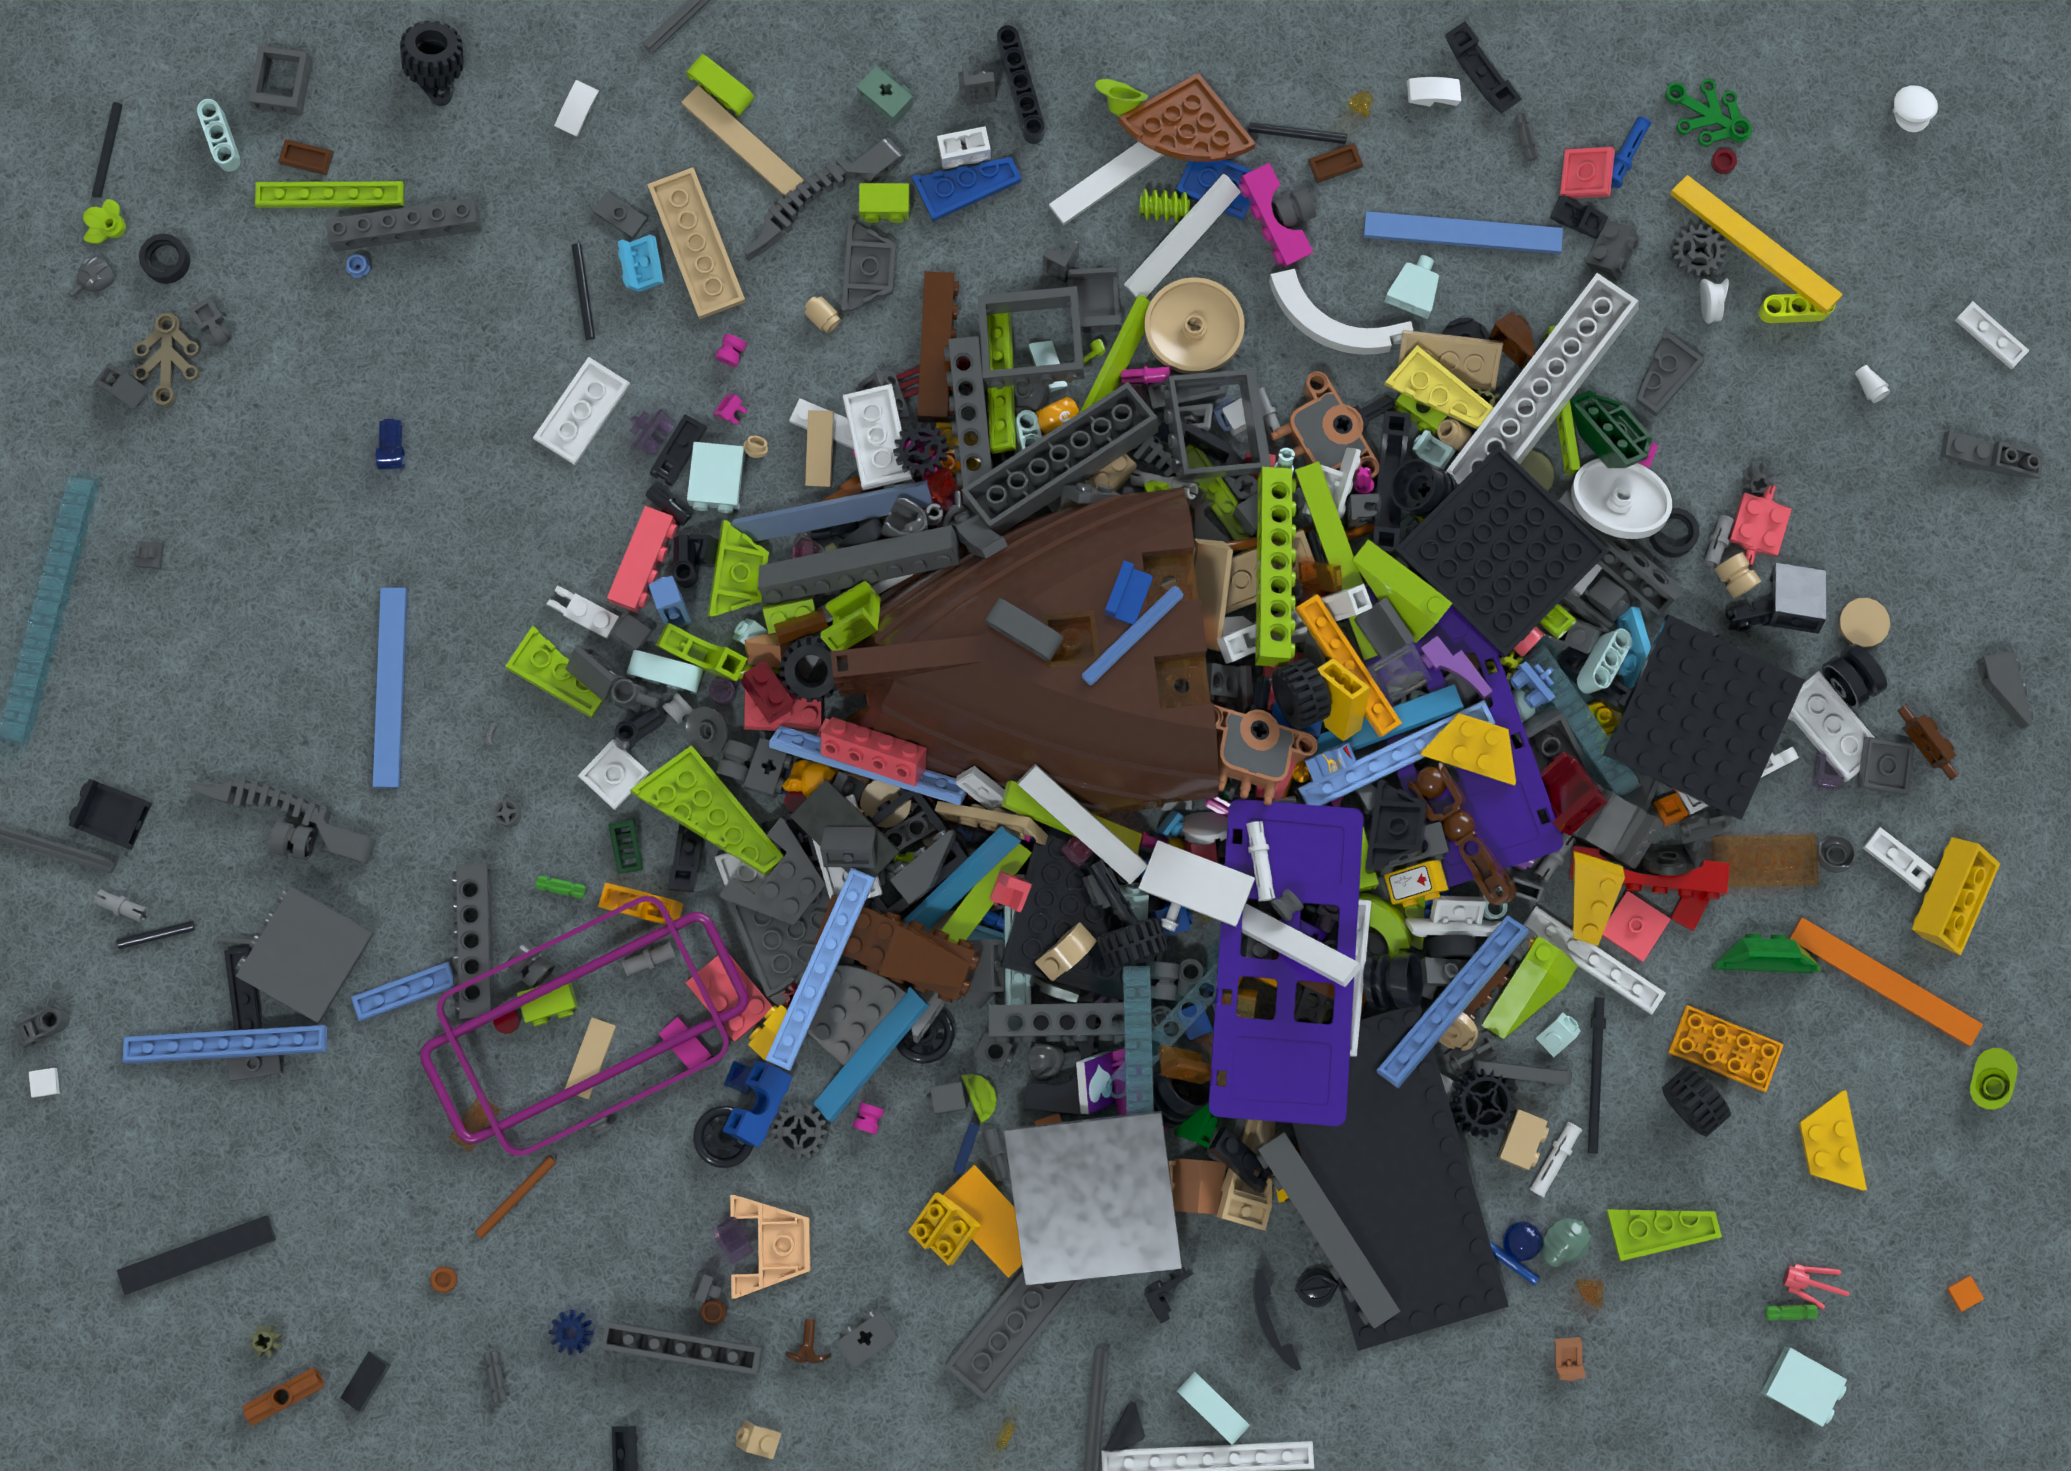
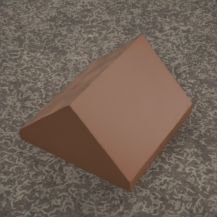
[1172,1159,1226,1214]

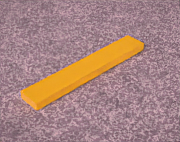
[1295,594,1402,738]

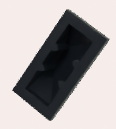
[1106,1400,1145,1452]

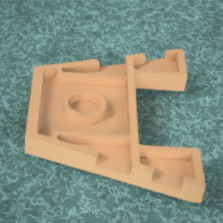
[730,1195,811,1299]

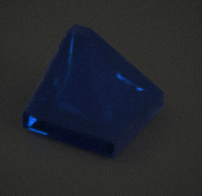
[724,1061,752,1095]

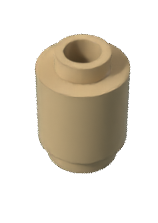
[804,296,841,333]
[1437,419,1473,451]

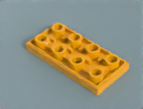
[1668,1005,1784,1093]
[943,1165,1022,1278]

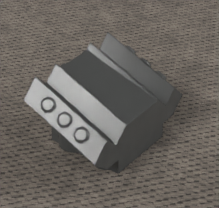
[1571,782,1664,870]

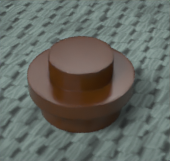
[700,1298,727,1325]

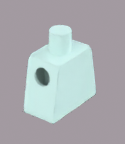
[1384,255,1439,319]

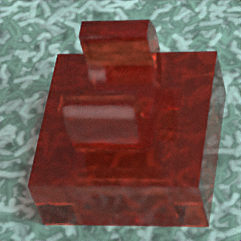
[923,466,956,503]

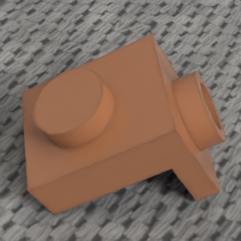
[1554,1337,1585,1381]

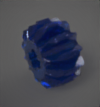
[549,1309,595,1355]

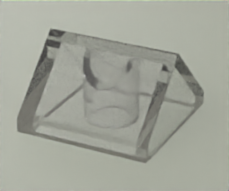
[1367,642,1432,704]

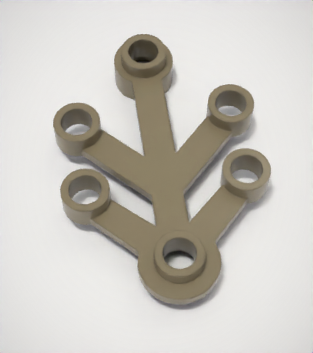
[133,313,200,407]

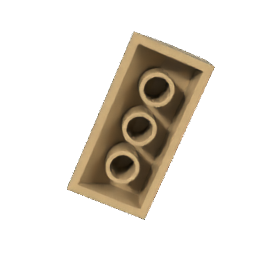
[1182,539,1233,651]

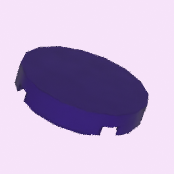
[1279,915,1328,941]

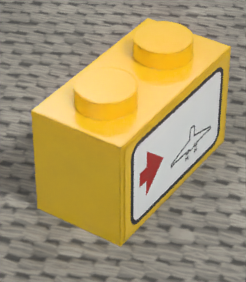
[1384,860,1449,908]

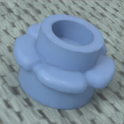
[346,254,370,278]

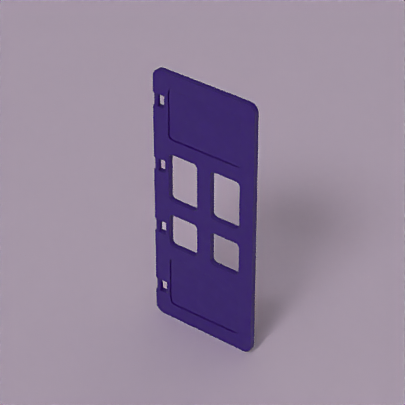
[1344,571,1563,887]
[1208,799,1363,1126]

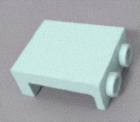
[687,442,746,513]
[1761,1347,1847,1427]

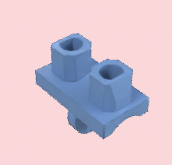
[1508,661,1555,709]

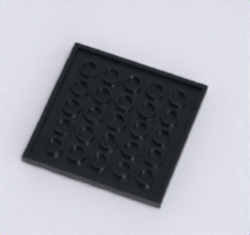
[1393,445,1609,658]
[1603,615,1805,820]
[1000,822,1168,1008]

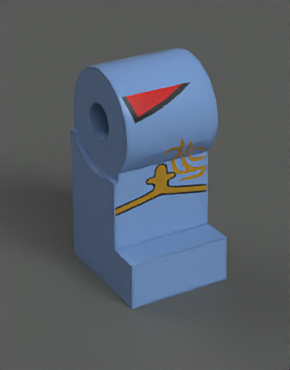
[1304,742,1356,783]

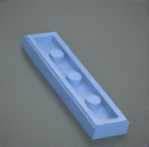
[351,962,455,1022]

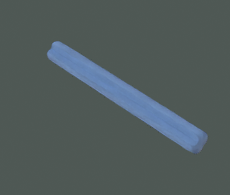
[1082,586,1184,686]

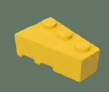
[1572,851,1625,946]

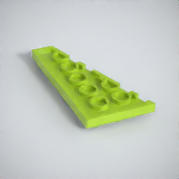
[630,745,784,876]

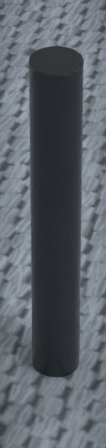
[116,920,195,949]

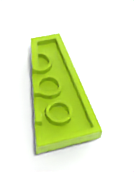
[505,626,603,719]
[1605,1209,1722,1261]

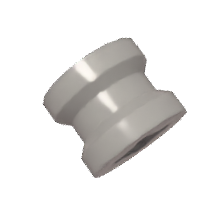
[662,693,693,725]

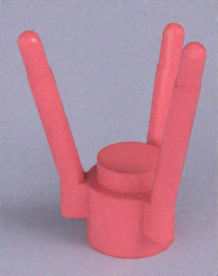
[1783,1263,1850,1309]

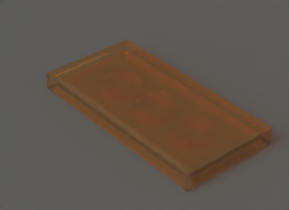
[1712,834,1819,888]

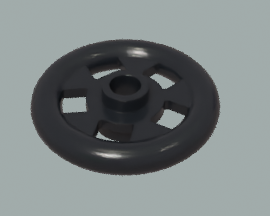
[896,1010,955,1064]
[693,1106,754,1168]

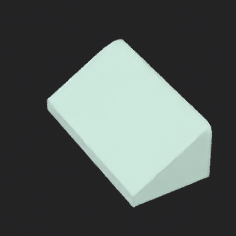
[1028,341,1068,393]

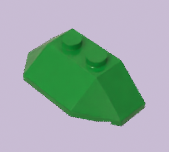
[1712,933,1821,974]

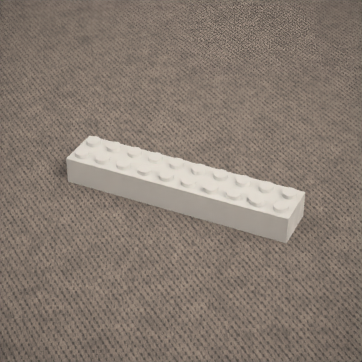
[1446,273,1639,486]

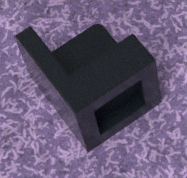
[689,534,719,567]

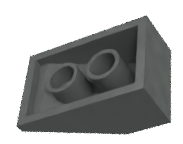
[1511,705,1594,778]

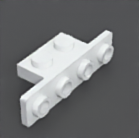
[1302,448,1361,546]
[1405,896,1502,938]

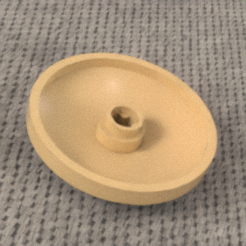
[1145,278,1244,374]

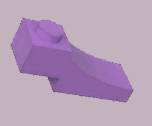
[1420,636,1493,700]

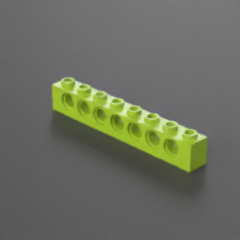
[1255,466,1296,667]

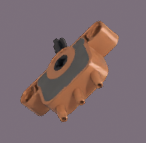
[1270,371,1394,483]
[1214,675,1317,805]

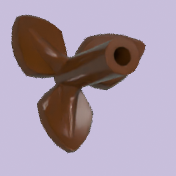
[785,1319,831,1363]

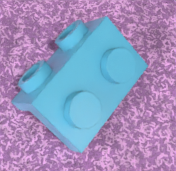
[618,235,664,292]

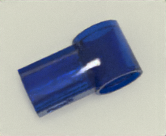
[375,419,405,470]

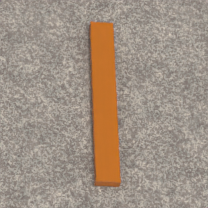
[1788,917,1983,1047]

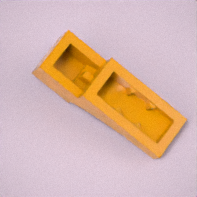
[598,883,684,925]

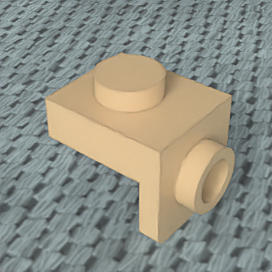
[736,1421,782,1459]

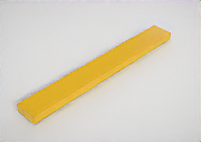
[1670,175,1843,314]

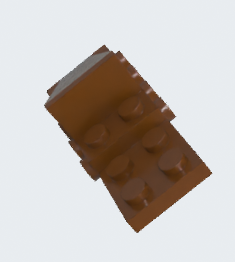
[814,895,980,1003]

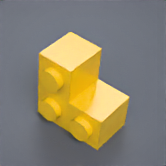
[748,1005,787,1065]

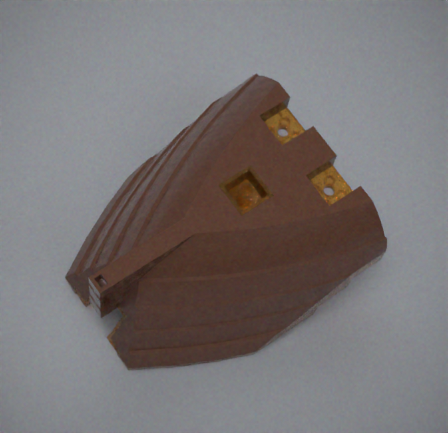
[831,487,1219,825]

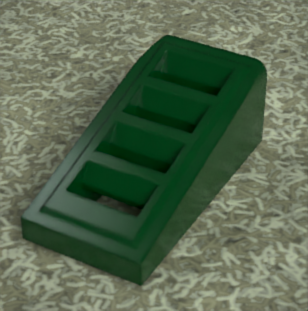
[608,818,643,874]

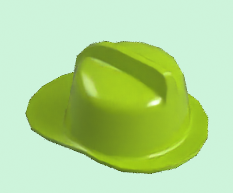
[1095,79,1148,117]
[1970,1048,2017,1110]

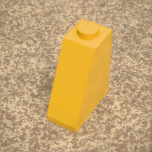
[1317,658,1370,742]

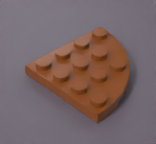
[1118,73,1256,162]

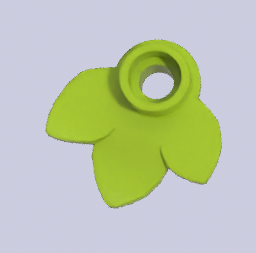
[83,199,126,244]

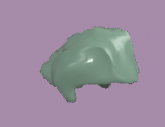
[1541,1218,1591,1267]

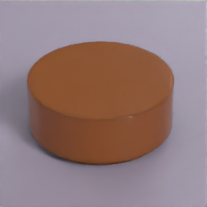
[430,1266,458,1293]

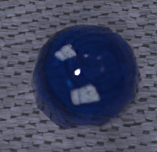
[1503,1221,1543,1261]

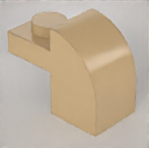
[1035,922,1097,981]

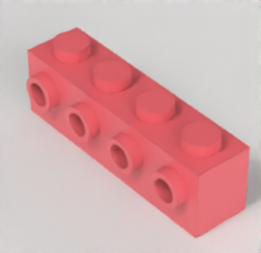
[607,506,678,614]
[821,717,927,786]

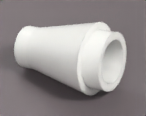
[1855,365,1890,403]

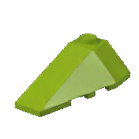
[1352,539,1452,643]
[1481,936,1578,1039]

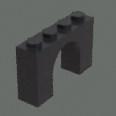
[1024,1015,1101,1116]

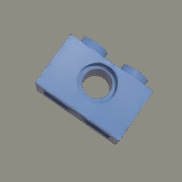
[648,576,692,628]

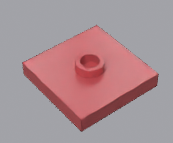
[1560,147,1615,199]
[1602,890,1671,962]

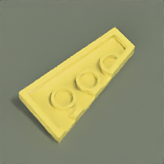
[1384,345,1494,429]

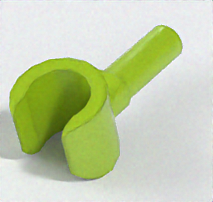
[1083,339,1106,365]

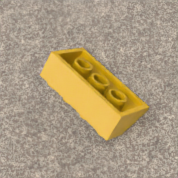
[1912,837,2000,956]

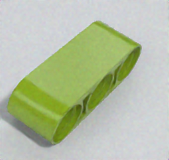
[685,54,755,117]

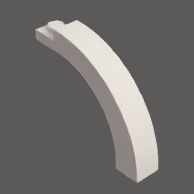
[1269,269,1413,355]
[1217,584,1373,664]

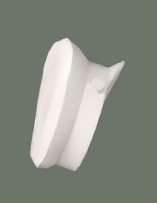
[1892,85,1938,132]
[1700,278,1729,324]

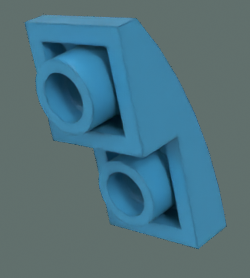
[1156,810,1185,841]

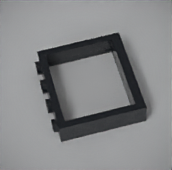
[866,788,971,915]

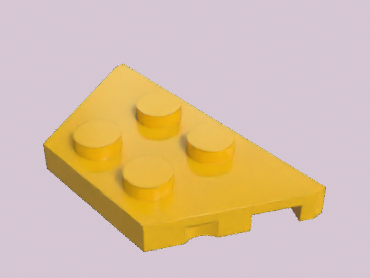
[1419,713,1516,786]
[1798,1090,1867,1191]

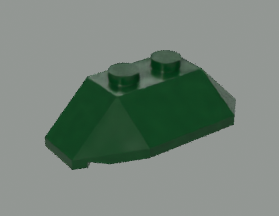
[1570,390,1652,468]

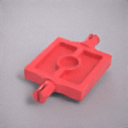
[1728,485,1792,567]

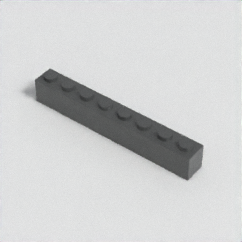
[758,525,960,604]
[1256,1130,1401,1329]

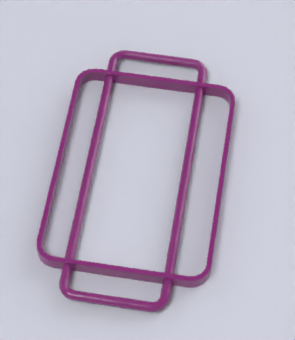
[420,896,749,1156]

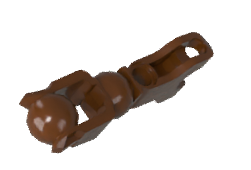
[1408,761,1517,905]

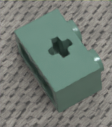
[856,66,914,125]

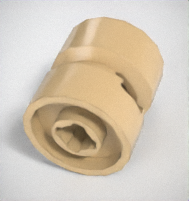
[1714,552,1762,599]

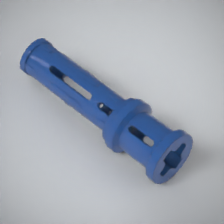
[1611,116,1651,188]

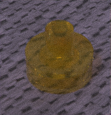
[1347,91,1374,117]

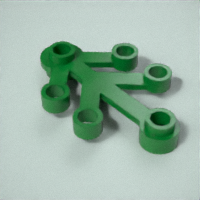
[1665,79,1752,147]

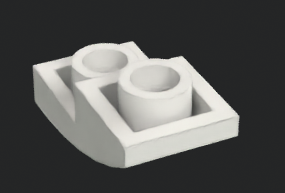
[1407,77,1461,107]
[554,80,599,136]

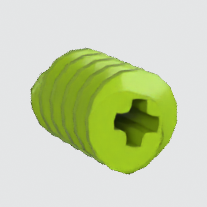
[1138,189,1190,223]

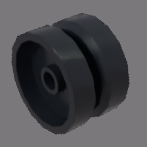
[1822,644,1888,710]

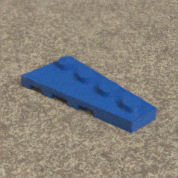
[912,157,1022,222]

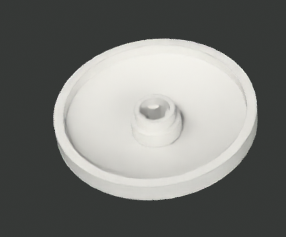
[1571,459,1672,539]

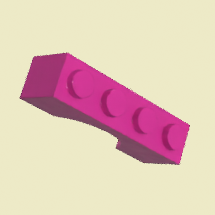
[1239,163,1313,268]

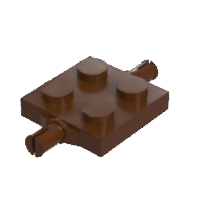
[1897,704,1959,781]

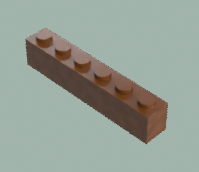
[917,271,959,423]

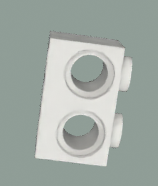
[937,126,991,170]

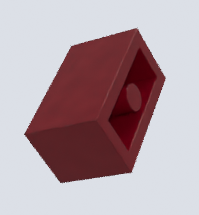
[741,661,794,724]

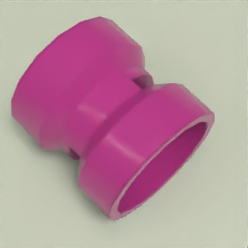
[714,334,747,368]
[852,1102,885,1135]

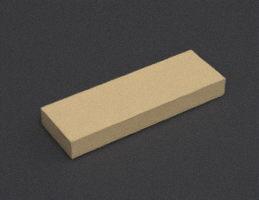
[805,410,834,487]
[565,1018,617,1100]

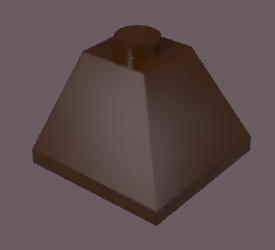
[1489,312,1535,370]

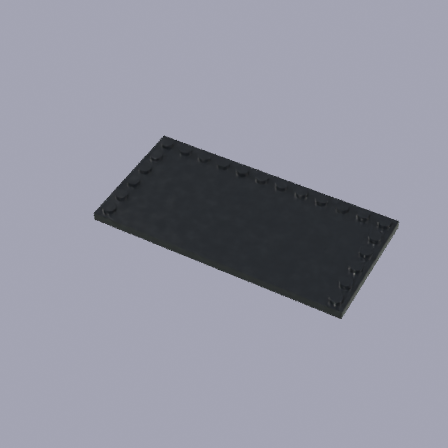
[1291,1004,1509,1351]

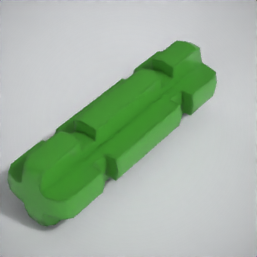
[535,875,586,899]
[1765,1305,1818,1321]

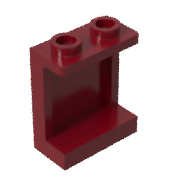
[1540,752,1608,836]

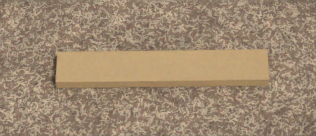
[681,85,805,198]

